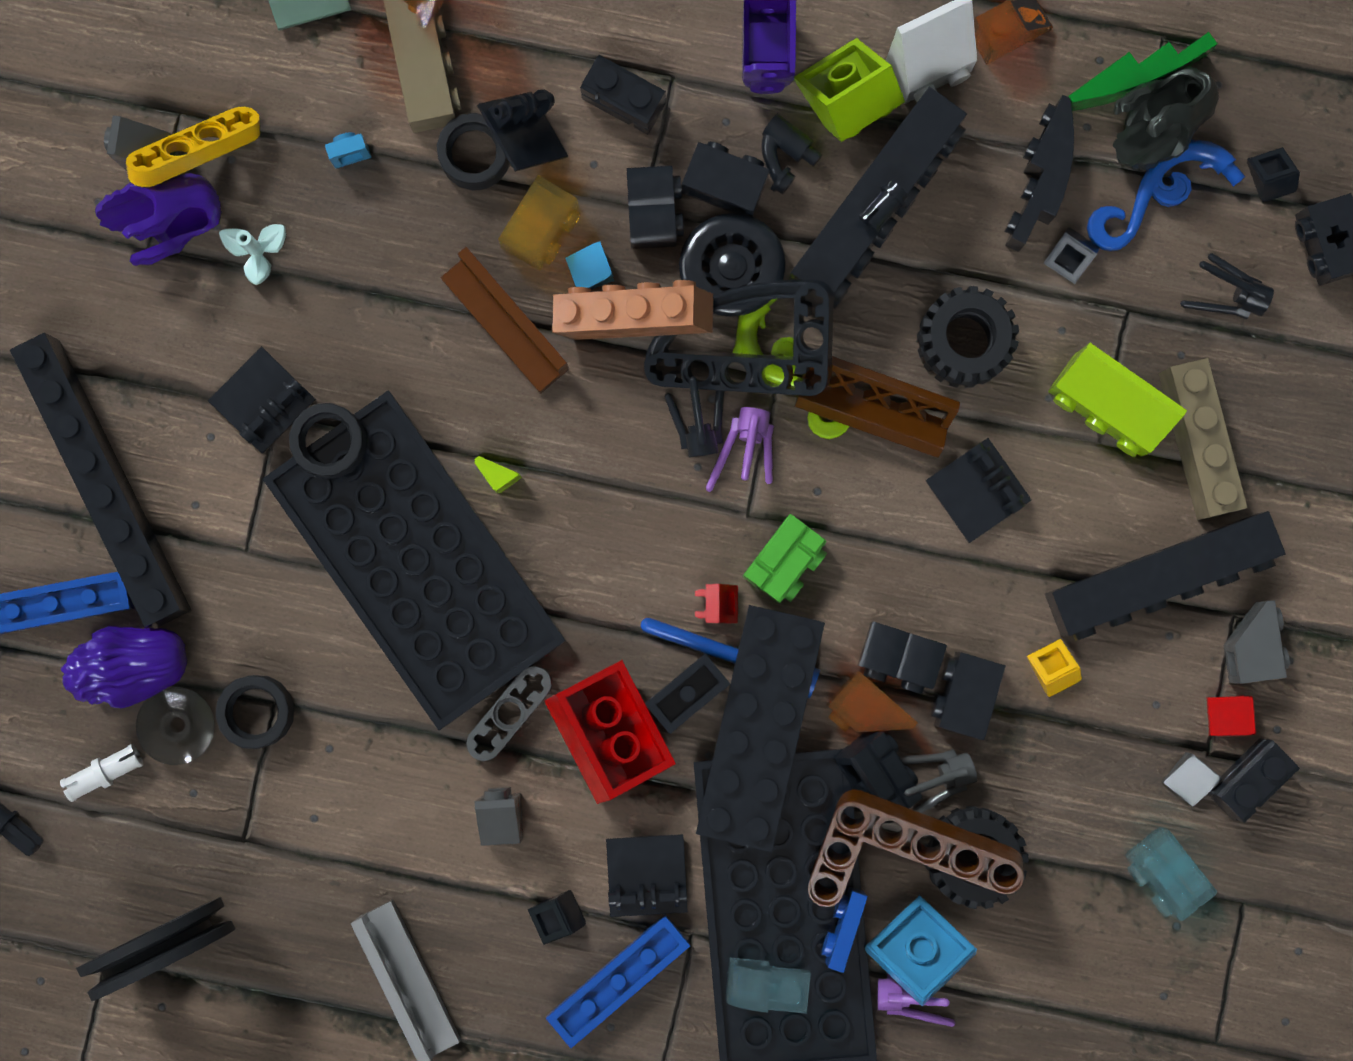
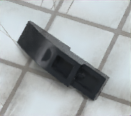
[1004,95,1074,252]

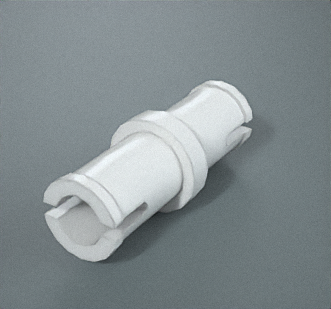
[60,744,143,802]

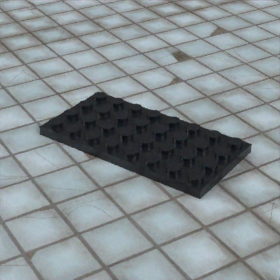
[262,390,566,731]
[693,748,877,1061]

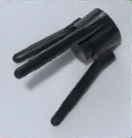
[1180,253,1274,320]
[664,377,724,458]

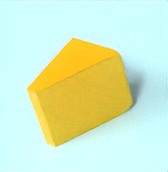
[1027,639,1082,697]

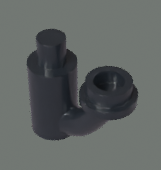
[761,113,823,195]

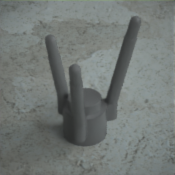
[899,749,977,813]

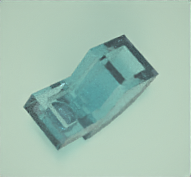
[726,957,811,1014]

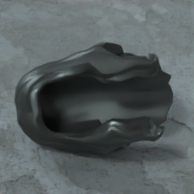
[1113,67,1219,170]

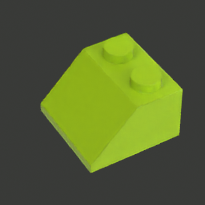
[794,38,905,142]

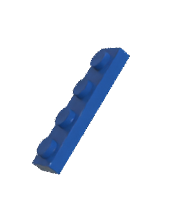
[0,572,134,634]
[546,914,690,1048]

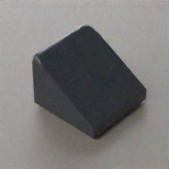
[1247,147,1300,202]
[1044,227,1099,284]
[528,890,586,945]

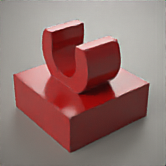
[695,584,738,623]

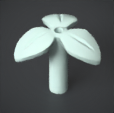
[219,224,286,285]

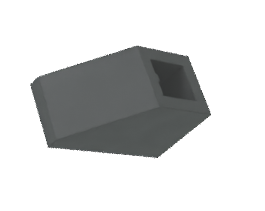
[104,115,178,171]
[1223,600,1290,684]
[475,787,523,846]

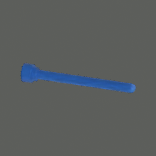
[641,618,820,698]

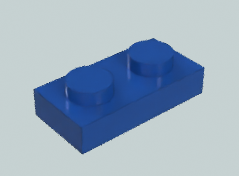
[821,887,868,973]

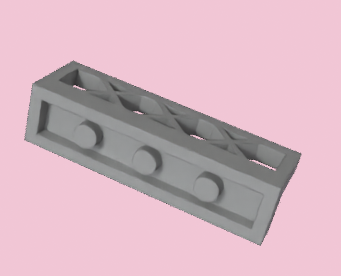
[350,900,461,1061]

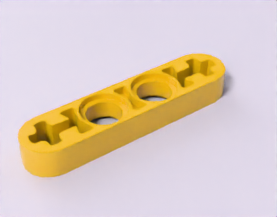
[126,107,260,187]

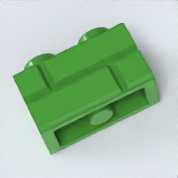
[742,514,827,604]

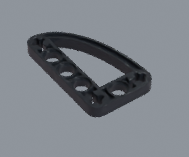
[644,280,834,396]

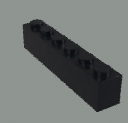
[1045,511,1286,641]

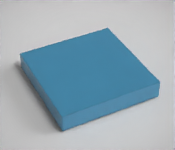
[865,895,977,1006]

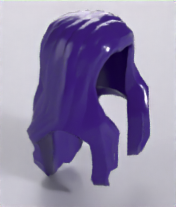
[95,173,222,266]
[61,626,188,709]

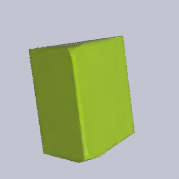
[474,456,522,494]

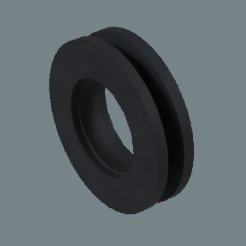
[76,897,236,1002]

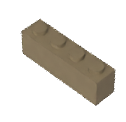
[383,0,462,133]
[1159,358,1248,520]

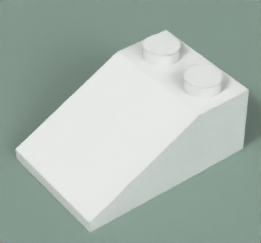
[886,0,977,104]

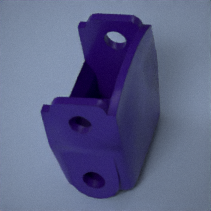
[742,0,796,94]

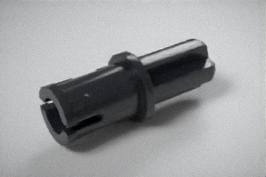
[0,803,44,856]

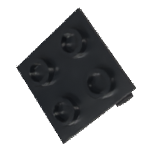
[477,89,568,172]
[208,346,316,454]
[925,438,1032,543]
[606,834,688,917]

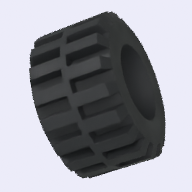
[916,286,1019,388]
[925,806,1029,909]

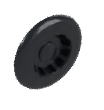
[679,213,786,317]

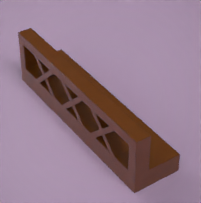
[440,247,569,394]
[794,356,960,458]

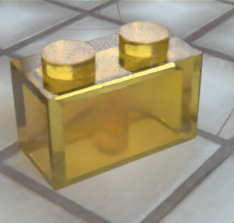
[498,175,581,271]

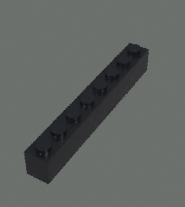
[10,332,192,628]

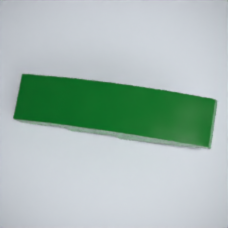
[1068,32,1218,111]

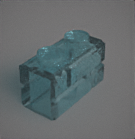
[1125,827,1217,921]

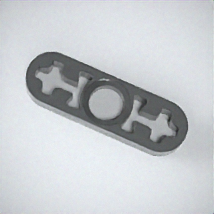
[467,666,552,761]

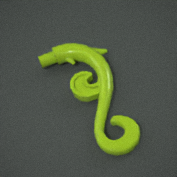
[732,299,849,439]

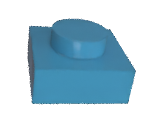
[325,132,372,169]

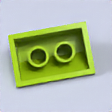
[1048,343,1187,457]

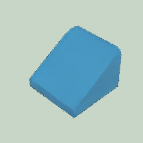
[565,241,614,289]

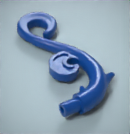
[1087,139,1246,251]

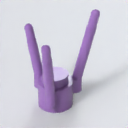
[706,407,774,492]
[877,973,955,1027]

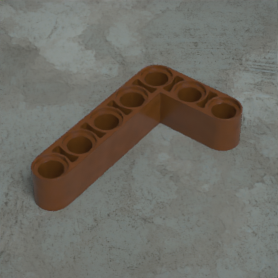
[808,789,1024,907]

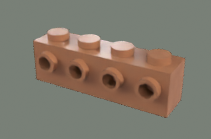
[552,280,713,340]

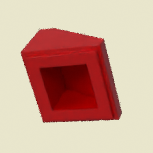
[1206,695,1256,736]

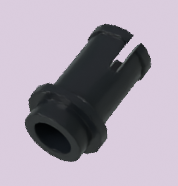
[858,181,908,233]

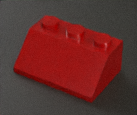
[544,660,676,804]

